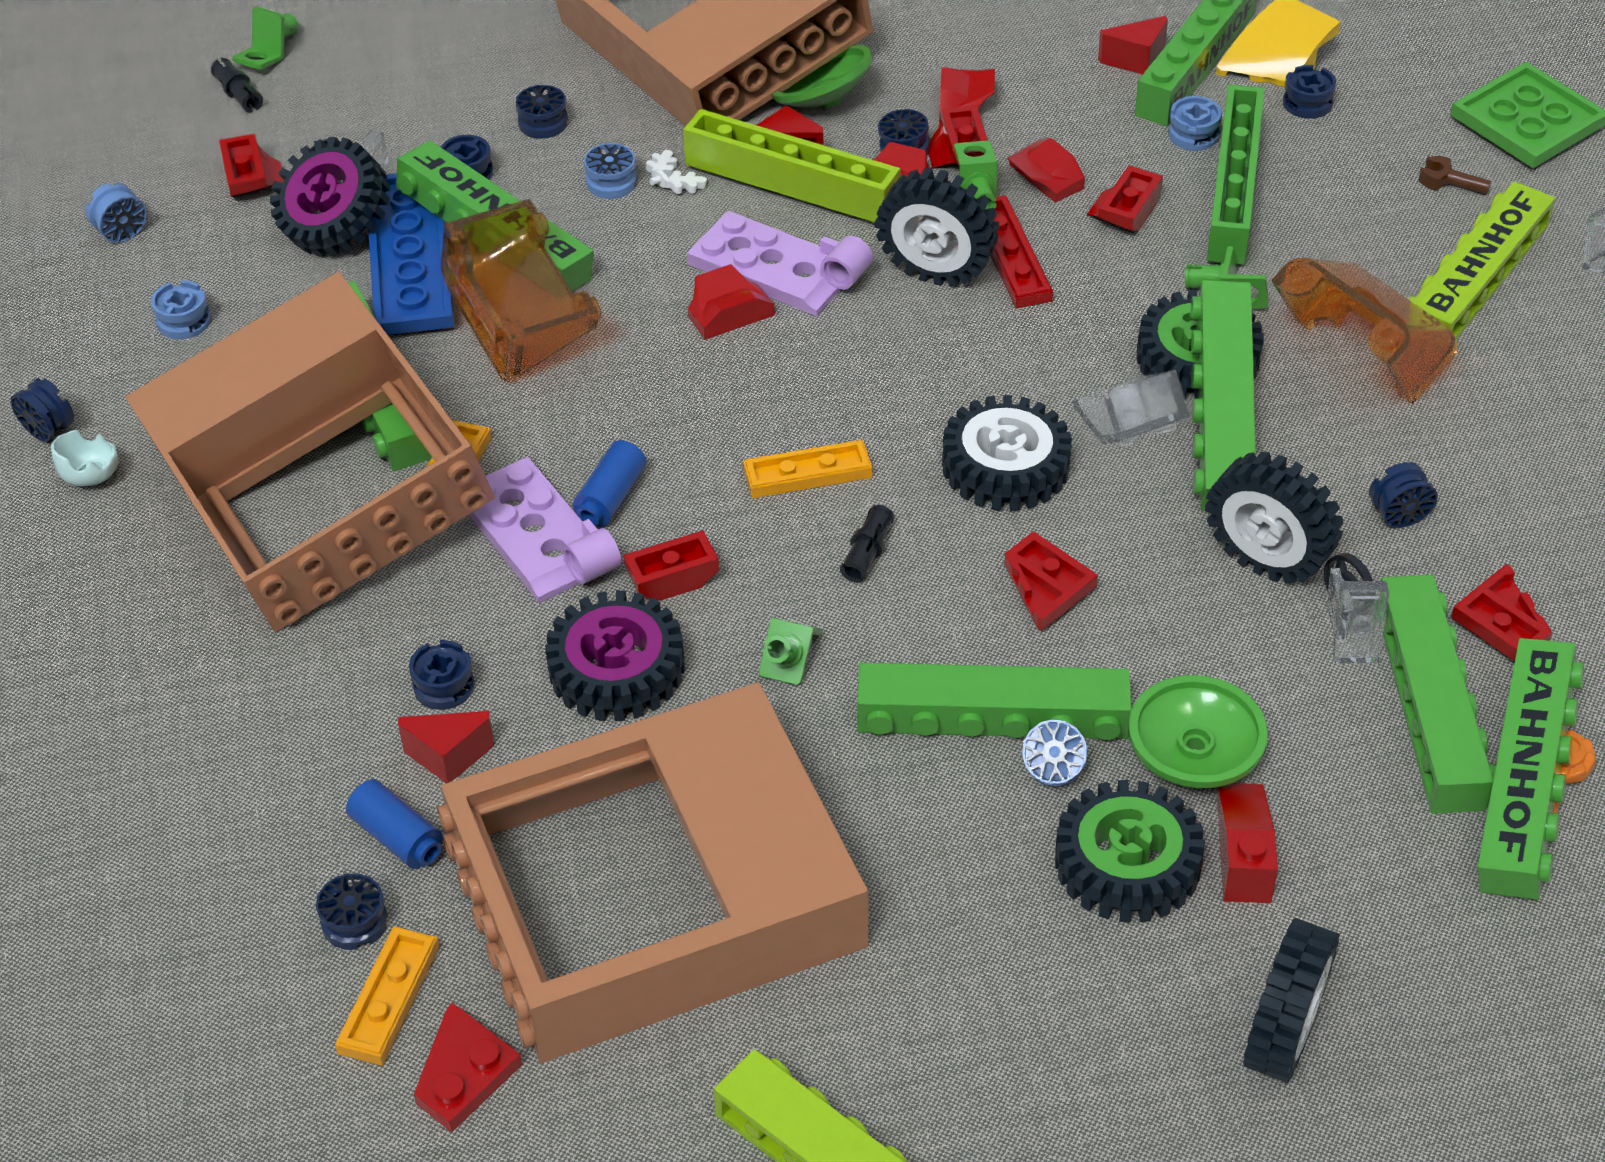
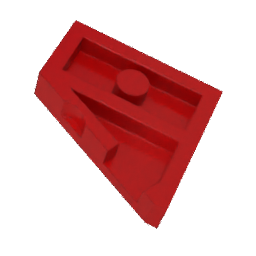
[1004,531,1098,631]
[1451,564,1552,661]
[414,1002,522,1133]

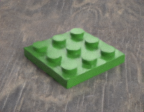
[1450,62,1605,168]

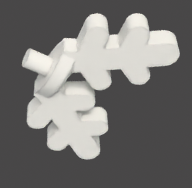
[646,150,707,194]

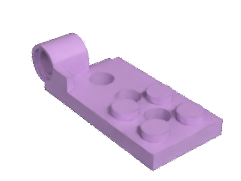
[687,211,873,316]
[469,456,622,603]

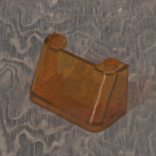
[441,199,601,381]
[1271,258,1458,404]

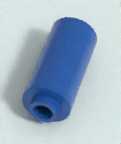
[573,440,647,527]
[346,779,443,869]

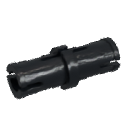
[211,57,263,113]
[840,504,894,583]

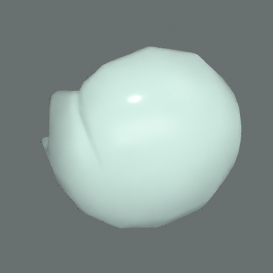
[51,430,119,487]

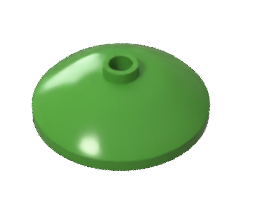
[772,45,873,108]
[1128,675,1268,788]

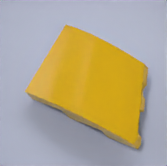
[1216,0,1341,87]

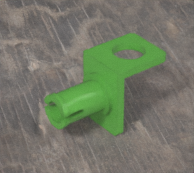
[233,6,299,70]
[954,141,997,209]
[1185,246,1269,309]
[759,618,823,685]

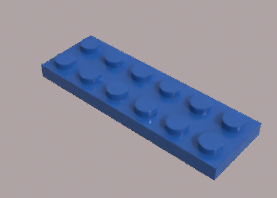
[368,173,454,335]

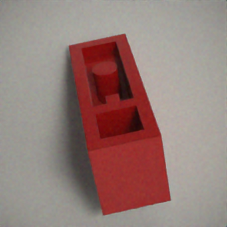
[1216,783,1278,903]

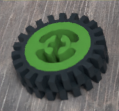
[1136,290,1264,400]
[1055,780,1205,923]

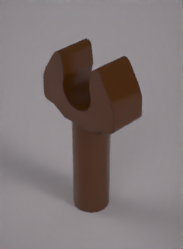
[1418,156,1492,195]

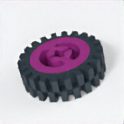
[270,137,390,257]
[545,590,685,722]

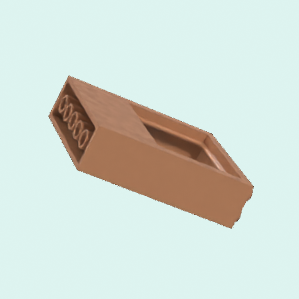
[555,0,874,126]
[125,271,496,633]
[437,682,869,1064]

